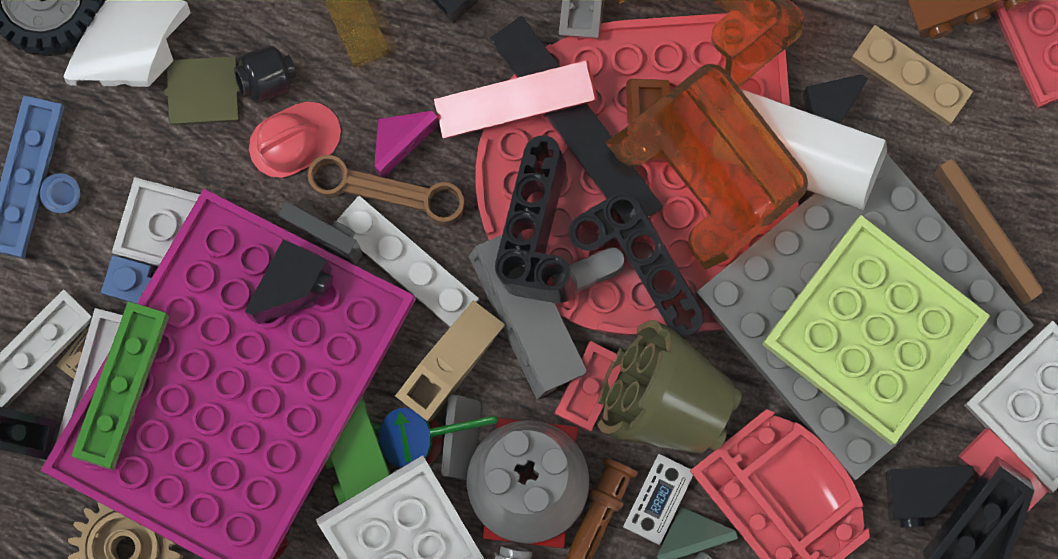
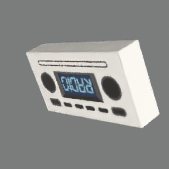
[623,454,693,545]

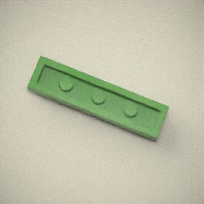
[71,301,169,471]

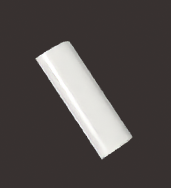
[713,86,887,210]

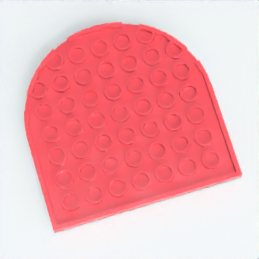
[476,10,799,336]

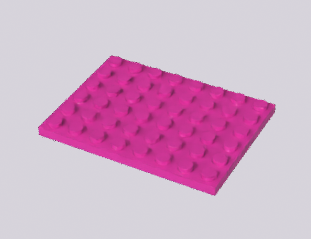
[40,189,416,559]

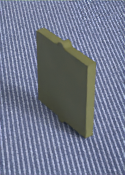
[164,56,240,125]

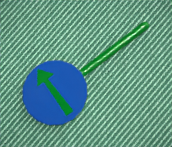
[379,408,498,468]

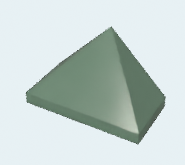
[655,507,738,559]

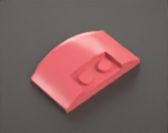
[690,409,870,559]

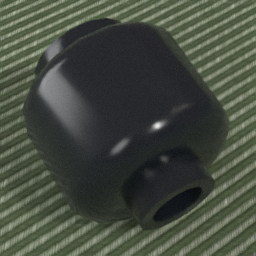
[234,46,296,103]

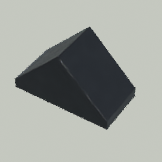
[802,74,868,124]

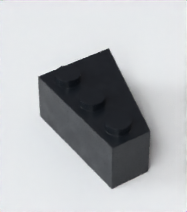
[923,456,1034,559]

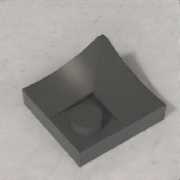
[278,198,363,266]

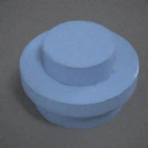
[39,173,80,213]

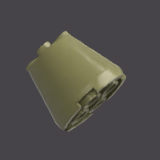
[597,320,742,453]

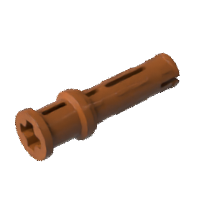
[565,457,638,559]

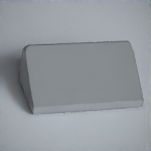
[441,395,481,481]

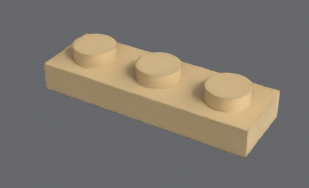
[851,25,974,126]

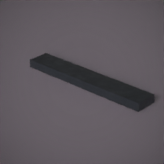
[490,16,663,224]

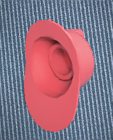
[249,101,341,178]

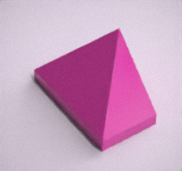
[374,111,439,178]

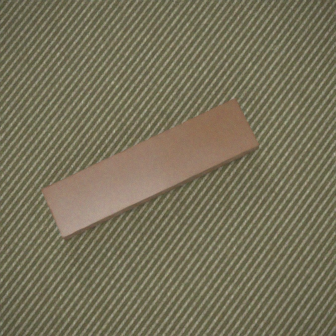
[934,158,1043,305]

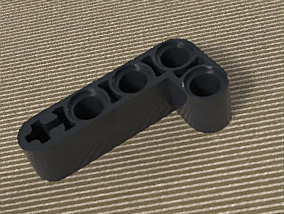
[495,135,577,303]
[569,193,704,336]

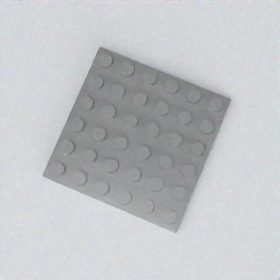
[694,153,1034,481]

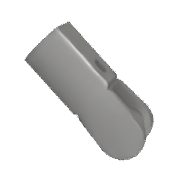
[552,247,624,293]

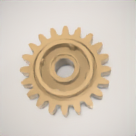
[68,502,183,559]

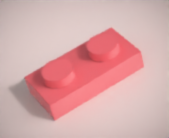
[554,341,621,432]

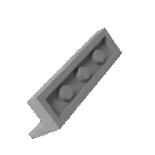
[468,233,587,400]

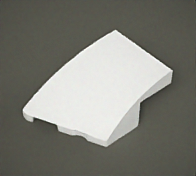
[64,0,191,87]

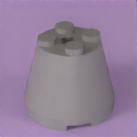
[467,420,589,544]

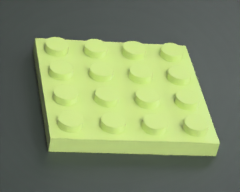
[761,215,990,446]

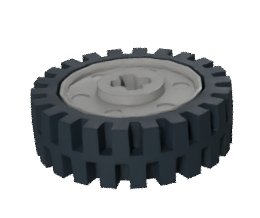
[0,0,104,56]

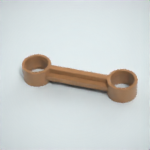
[308,155,465,226]

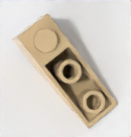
[395,300,505,421]

